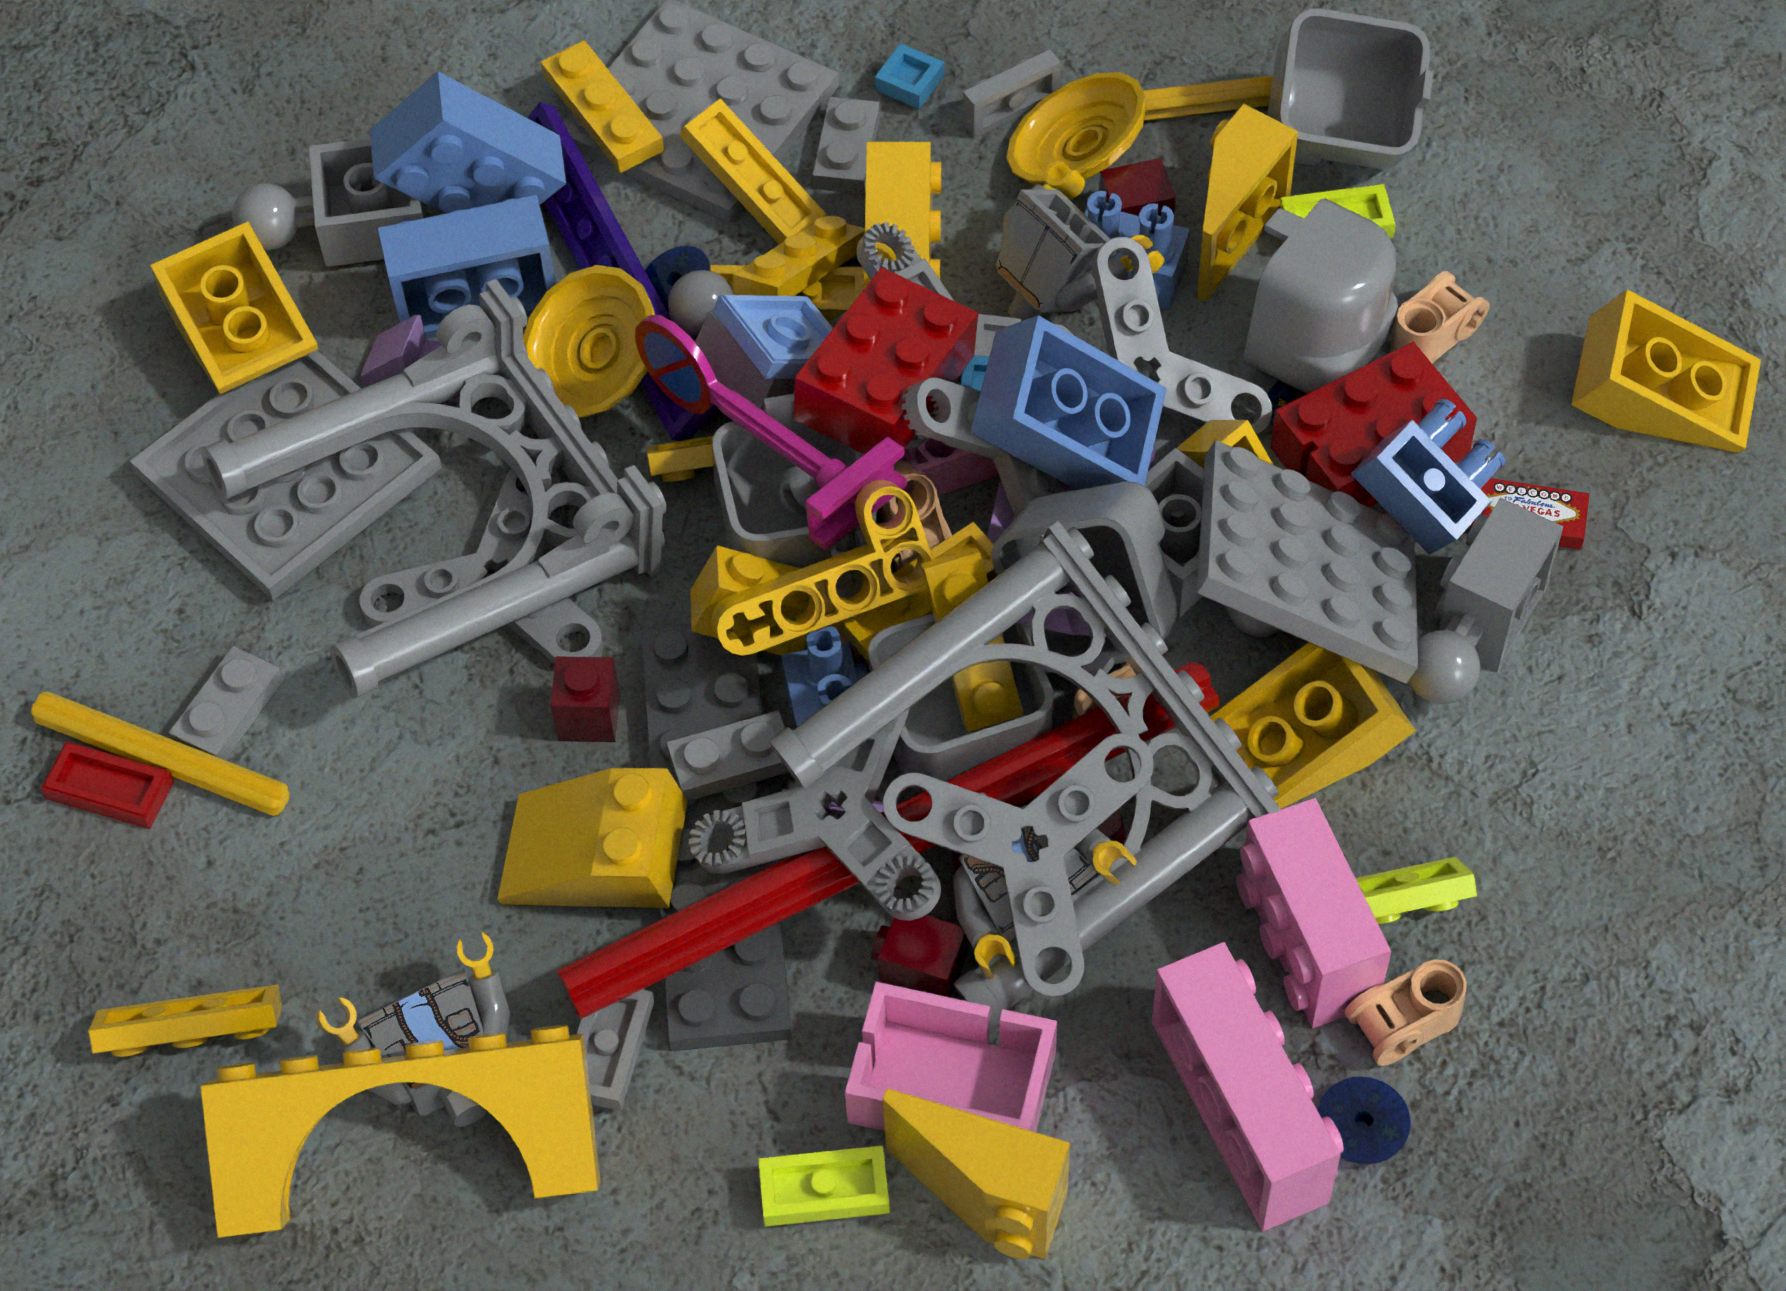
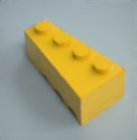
[864,142,942,288]

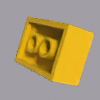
[1197,104,1298,302]
[150,221,319,394]
[1571,289,1761,453]
[1210,642,1416,809]
[497,768,688,908]
[883,1088,1070,1260]

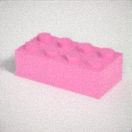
[1152,942,1344,1232]

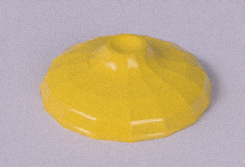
[1006,72,1146,186]
[523,265,655,418]

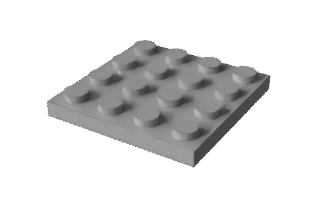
[564,0,839,224]
[129,350,442,601]
[1197,440,1418,684]

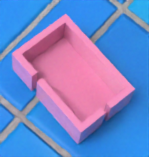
[1236,798,1391,1029]
[845,982,1057,1132]

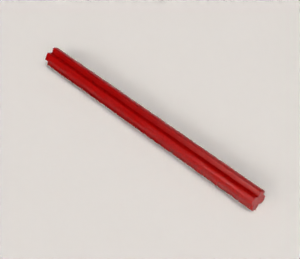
[557,661,1219,1019]

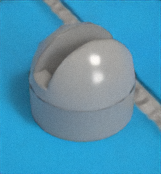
[779,466,820,516]

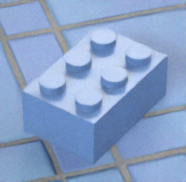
[370,71,566,214]
[378,195,556,339]
[970,315,1167,490]

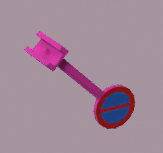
[635,315,907,551]

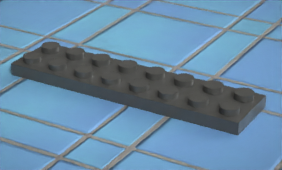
[641,624,792,1051]

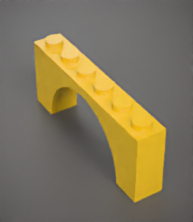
[200,1025,601,1238]

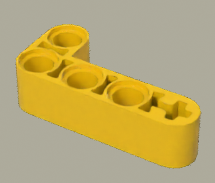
[711,480,934,656]

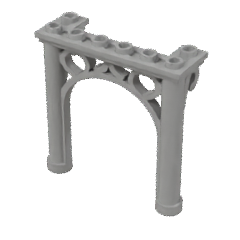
[202,279,666,698]
[768,521,1281,1032]

